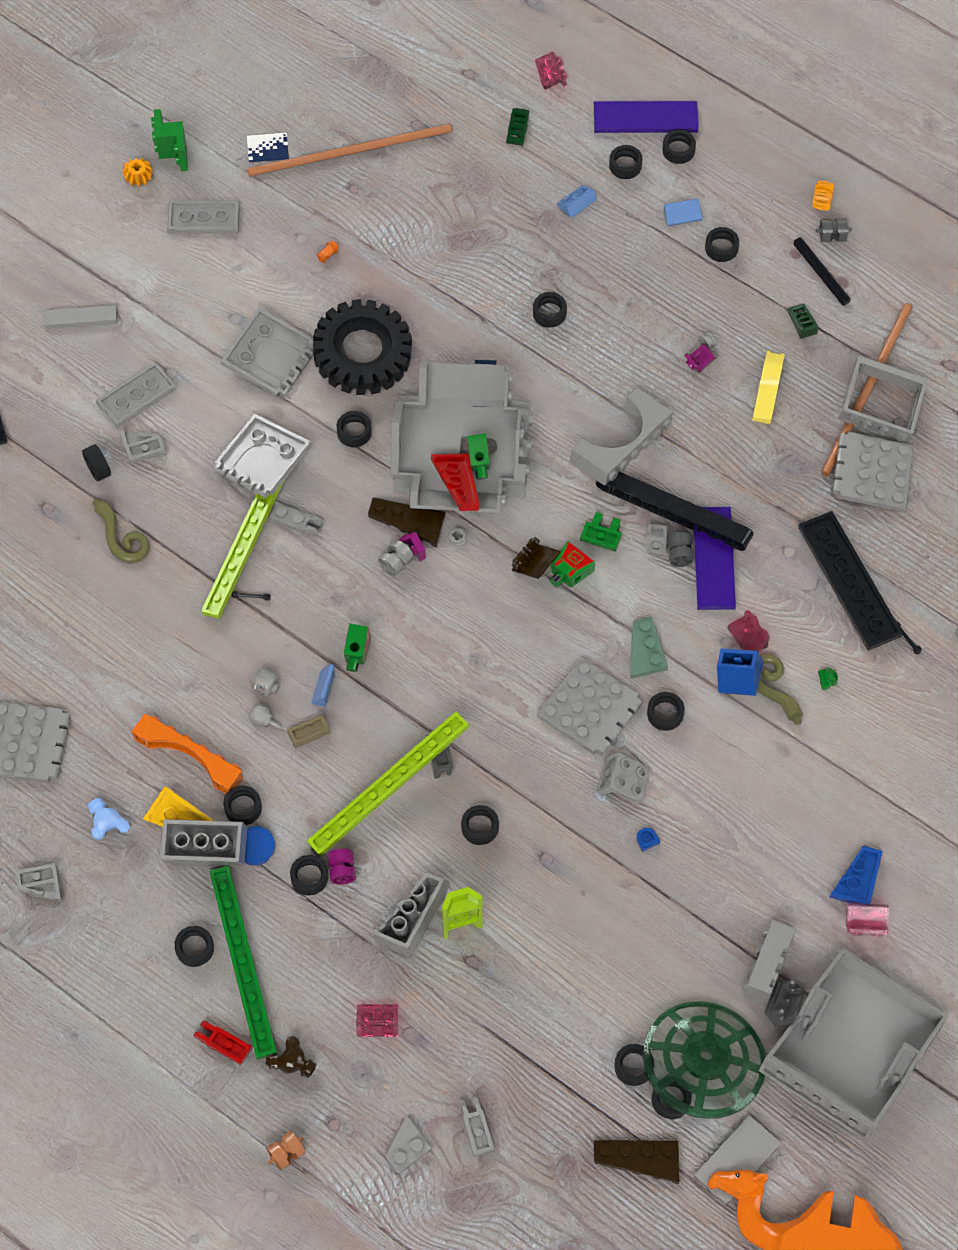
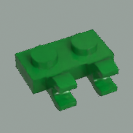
[580,512,622,552]

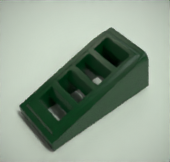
[506,108,529,146]
[787,304,818,339]

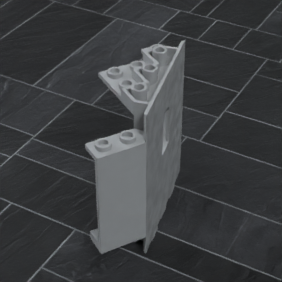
[391,361,533,513]

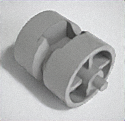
[378,540,413,576]

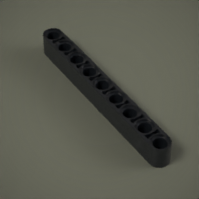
[596,472,754,551]

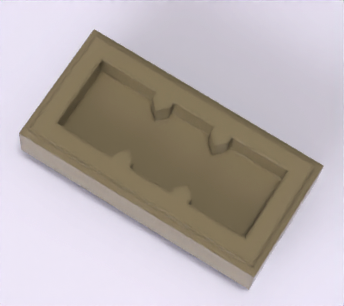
[287,714,331,748]

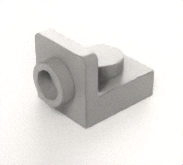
[646,524,667,553]

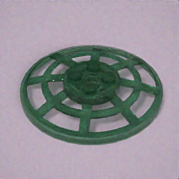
[642,1001,766,1119]

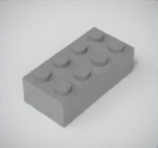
[160,819,247,866]

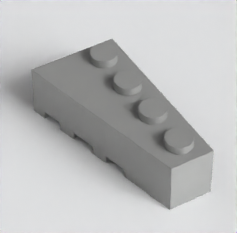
[372,872,448,958]
[742,920,796,1007]

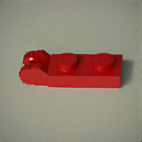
[193,1021,252,1065]

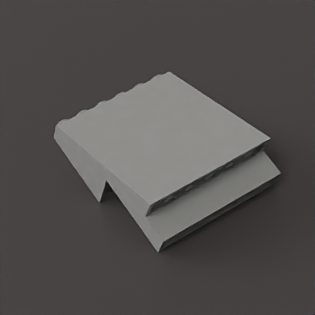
[759,948,948,1142]

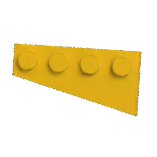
[143,786,215,827]

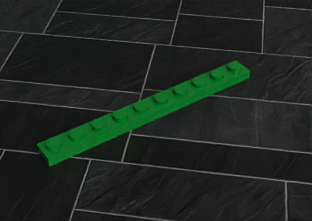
[209,866,277,1060]

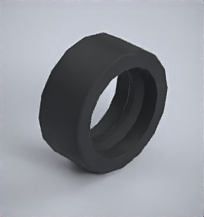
[662,130,696,164]
[609,145,642,179]
[705,227,739,262]
[533,292,567,328]
[336,411,372,448]
[82,444,111,481]
[647,692,685,731]
[223,786,262,825]
[461,805,499,845]
[290,855,329,896]
[174,926,214,967]
[614,1044,654,1086]
[651,1077,692,1119]

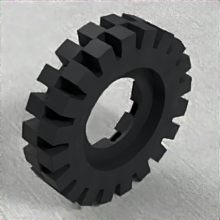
[313,299,412,395]

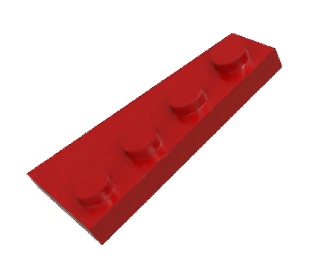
[431,454,480,511]

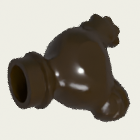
[265,1036,317,1078]

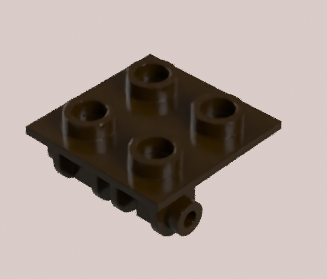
[512,537,561,579]

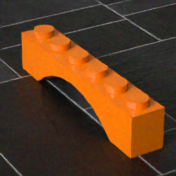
[131,714,243,794]

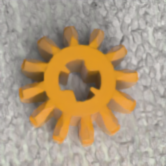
[122,157,153,187]
[812,180,835,211]

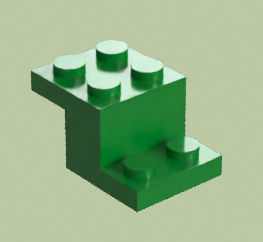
[151,109,188,171]

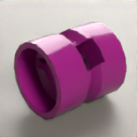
[328,849,356,885]

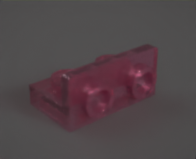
[535,51,568,90]
[727,610,770,652]
[356,1004,398,1037]

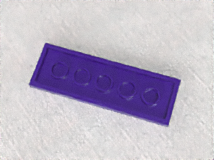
[594,101,698,133]
[694,507,736,610]

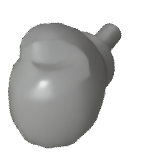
[249,705,282,729]

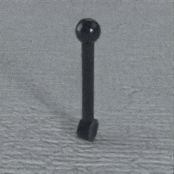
[231,591,271,600]
[897,622,921,654]

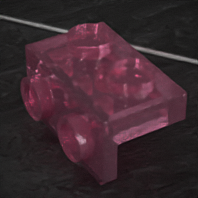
[846,903,889,937]

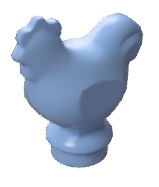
[88,798,130,840]

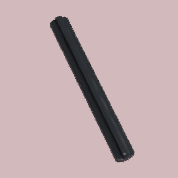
[793,237,851,306]

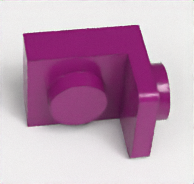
[399,532,426,561]

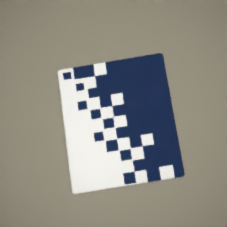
[247,133,289,162]

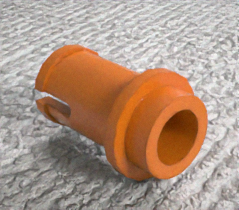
[317,241,339,263]

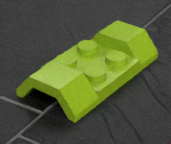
[441,887,483,939]

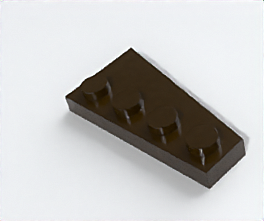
[368,498,445,548]
[594,1140,679,1184]

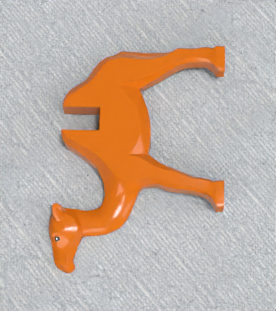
[708,1170,903,1250]

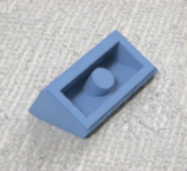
[557,185,597,218]
[664,199,702,226]
[312,664,335,707]

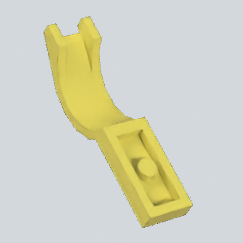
[752,350,785,424]

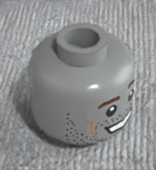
[250,668,280,697]

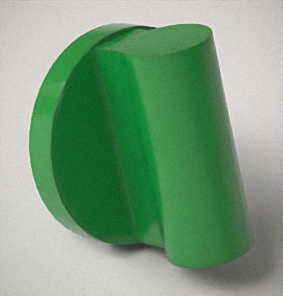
[818,667,838,690]

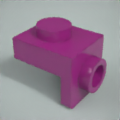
[684,343,716,372]

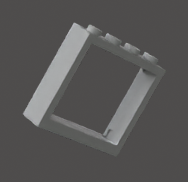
[838,355,928,443]

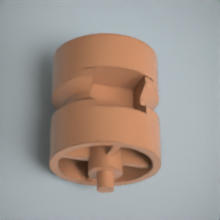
[266,1130,306,1171]

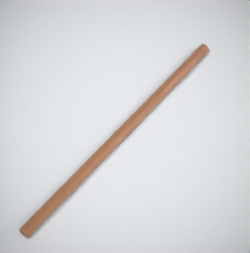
[247,124,452,177]
[821,303,913,477]

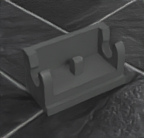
[426,735,453,779]
[764,981,805,1026]

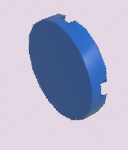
[245,826,275,866]

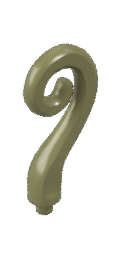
[92,498,150,563]
[757,654,803,725]

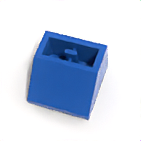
[717,648,764,696]

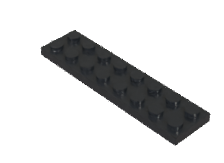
[798,511,903,651]

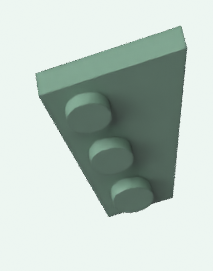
[630,617,667,679]

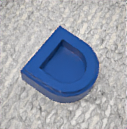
[636,828,660,852]

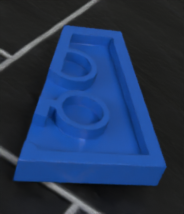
[829,846,883,908]

